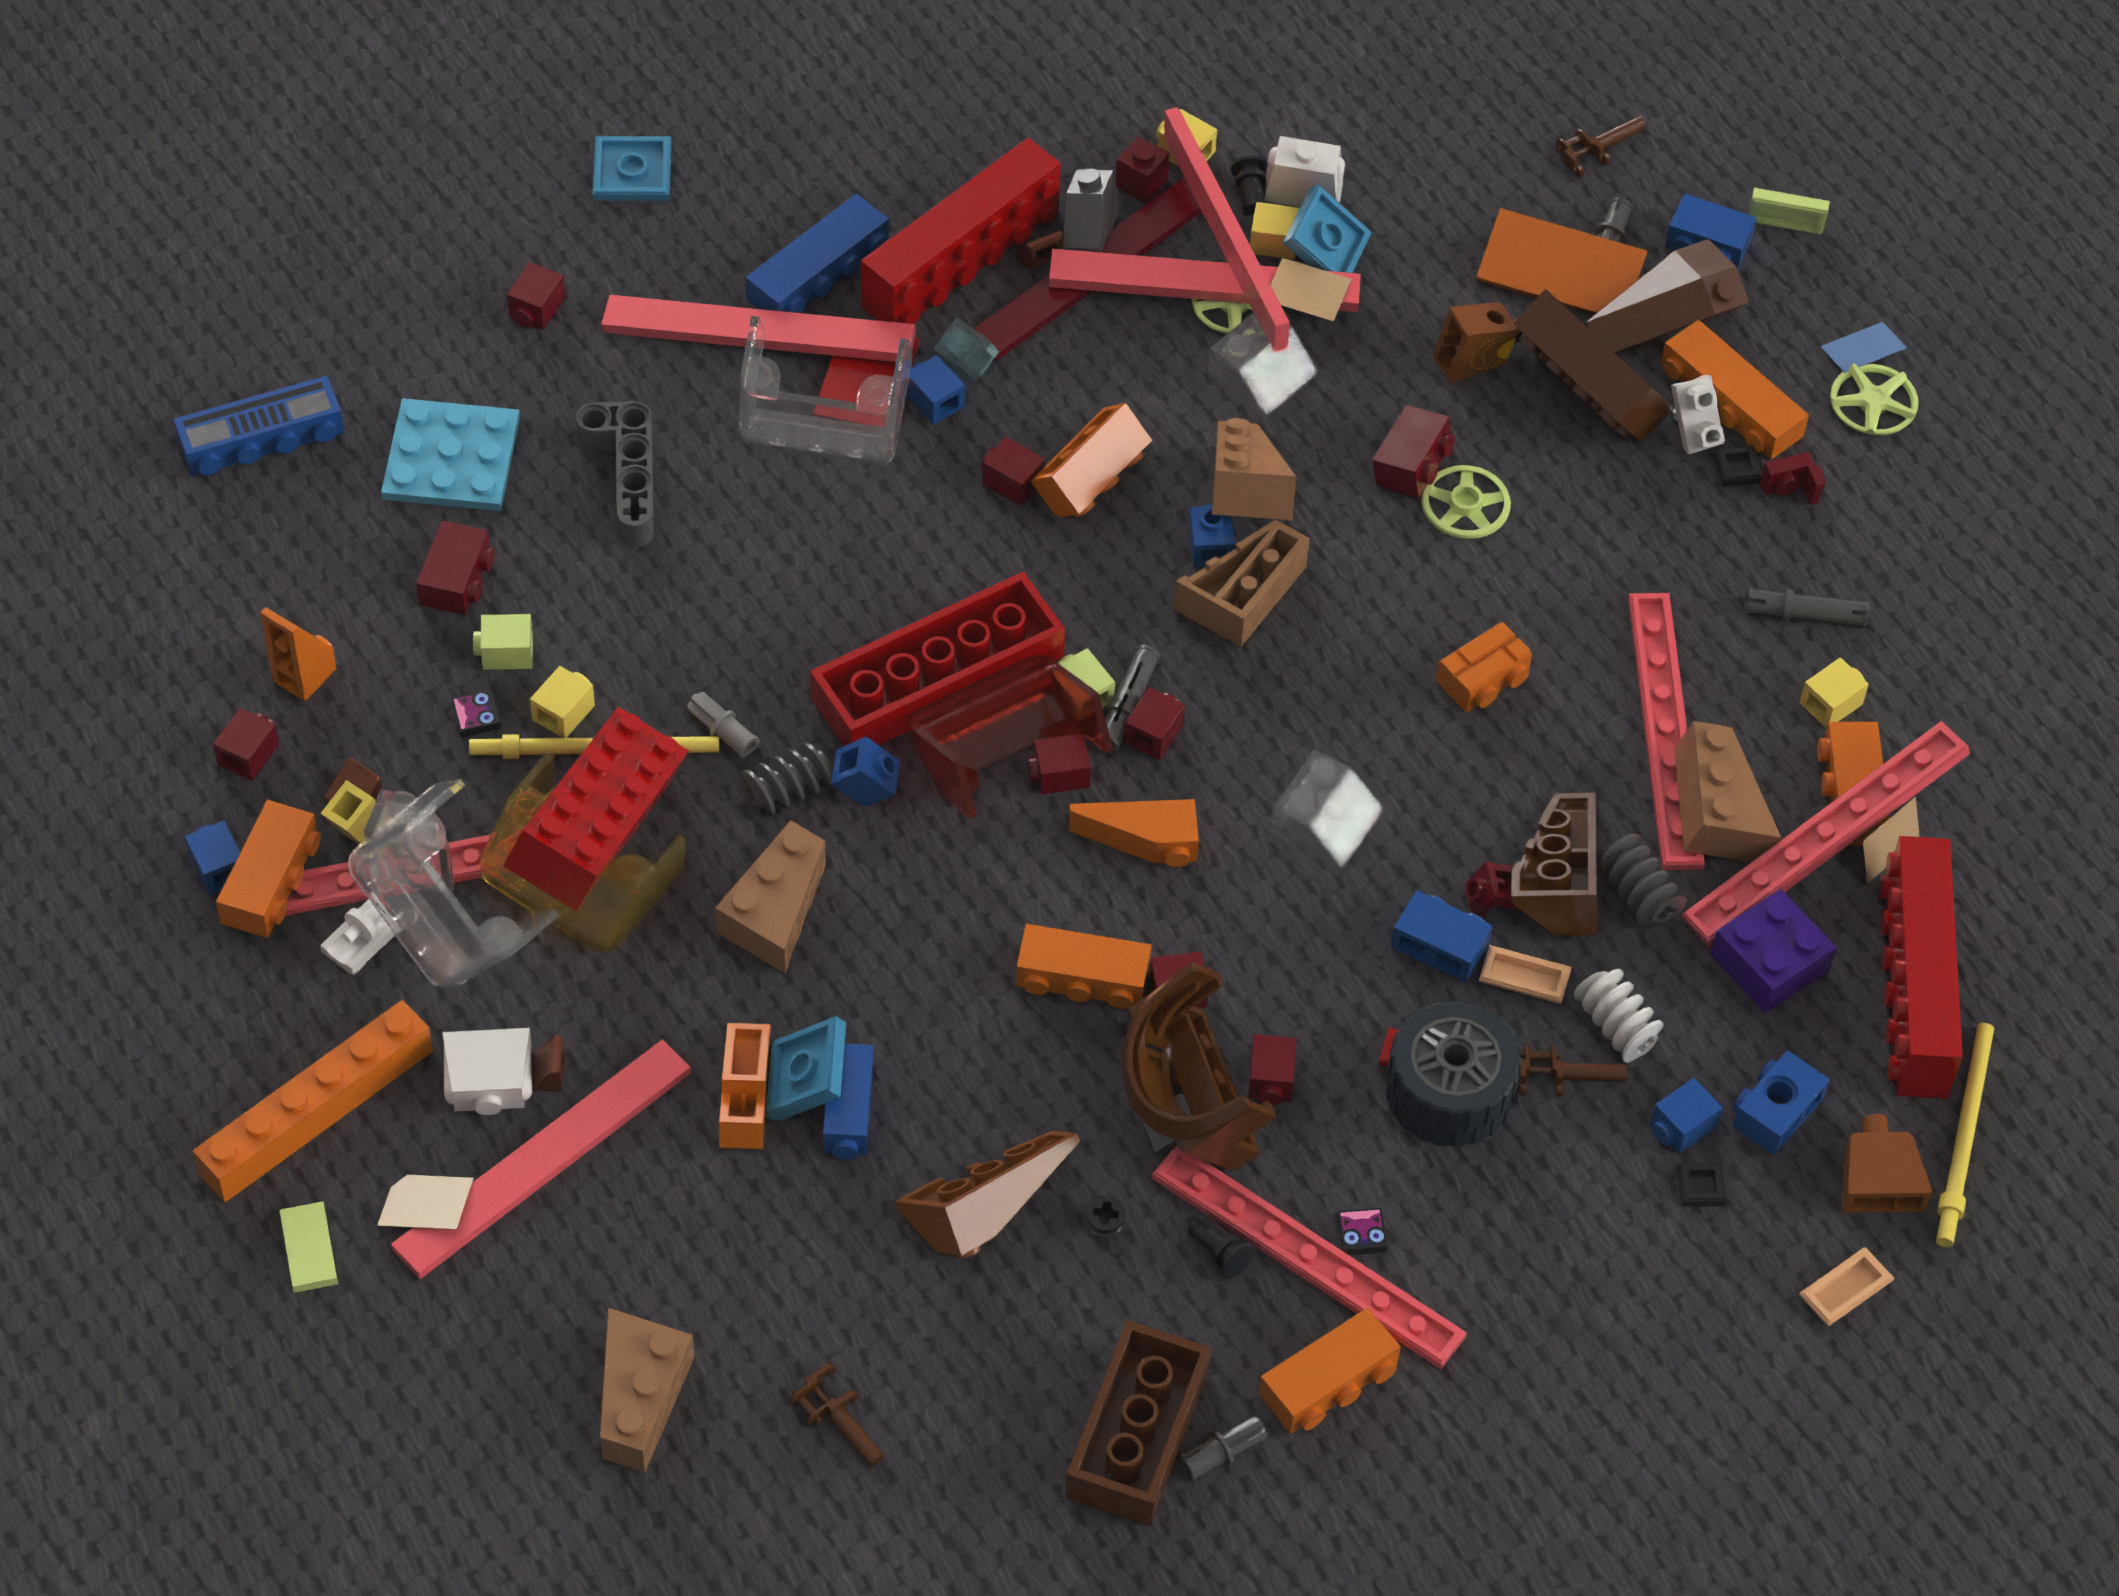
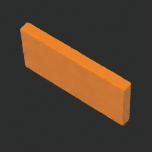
[1476,208,1647,315]

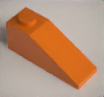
[260,607,337,701]
[1068,799,1199,867]

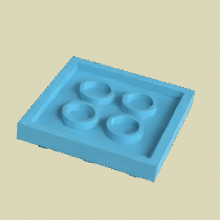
[381,398,520,511]

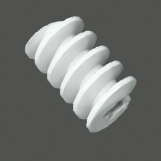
[1574,969,1664,1063]

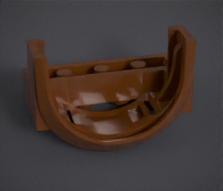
[1122,962,1276,1170]

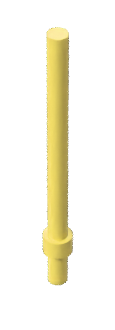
[469,734,719,759]
[1936,1023,1994,1248]

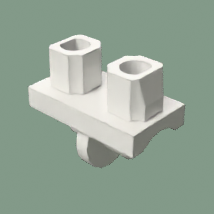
[1671,374,1725,454]
[320,895,405,975]

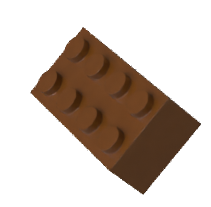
[1513,289,1674,442]
[1065,1320,1212,1527]

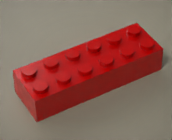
[861,137,1061,324]
[810,571,1065,747]
[503,707,689,912]
[1879,836,1963,1099]

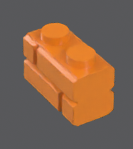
[1435,622,1532,713]

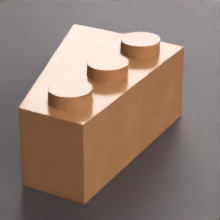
[1212,418,1296,520]
[1173,520,1310,647]
[1674,721,1781,862]
[715,821,826,974]
[600,1308,694,1473]

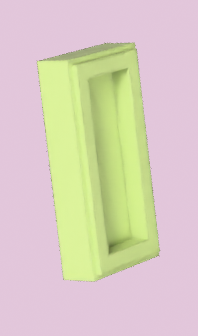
[1748,188,1830,234]
[279,1201,338,1293]

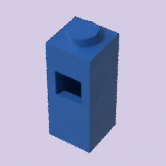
[823,1044,874,1160]

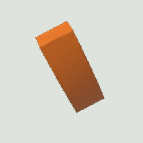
[719,1023,771,1149]

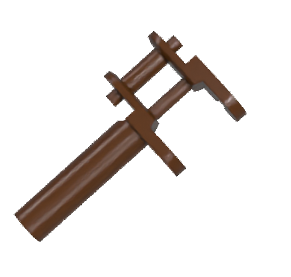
[1556,116,1646,178]
[1519,1044,1627,1096]
[789,1363,885,1467]

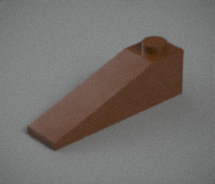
[1584,239,1749,353]
[1511,793,1598,936]

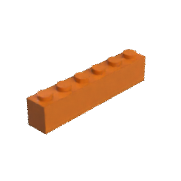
[192,1000,433,1203]

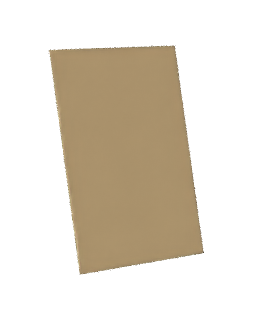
[1270,258,1352,321]
[1863,797,1920,883]
[377,1175,474,1230]

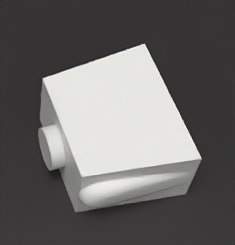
[1264,136,1345,207]
[442,1028,532,1115]

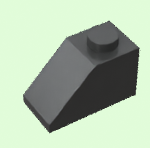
[1063,169,1121,253]

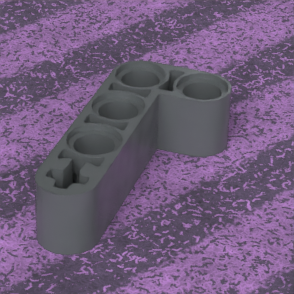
[576,401,655,547]

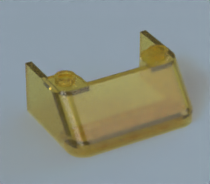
[480,752,686,952]

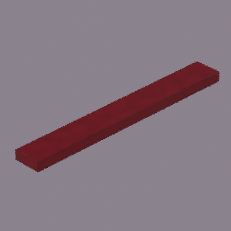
[970,177,1202,361]

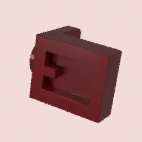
[1759,452,1825,505]
[1465,862,1523,918]

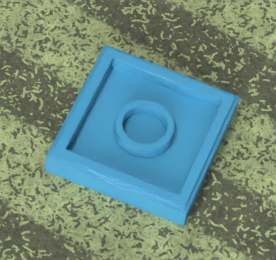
[593,136,671,201]
[1283,184,1372,273]
[765,1016,846,1121]

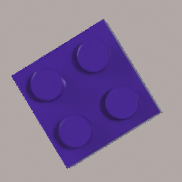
[1710,889,1837,1014]

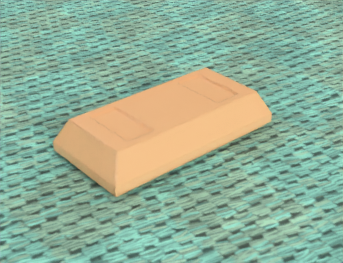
[1479,945,1572,1004]
[1799,1247,1894,1327]

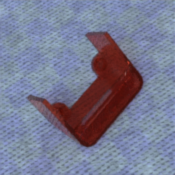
[905,655,1113,818]

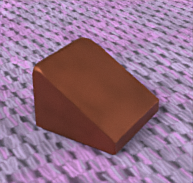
[1016,231,1063,271]
[324,757,383,802]
[532,1035,566,1092]

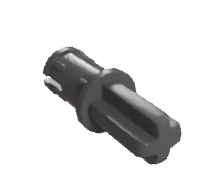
[1596,197,1634,243]
[1178,1417,1267,1481]

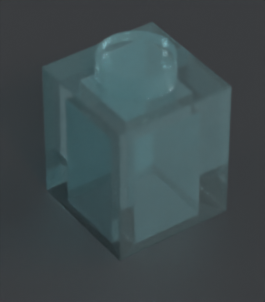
[933,317,999,382]

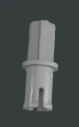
[687,692,760,759]

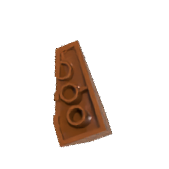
[895,1131,1080,1259]

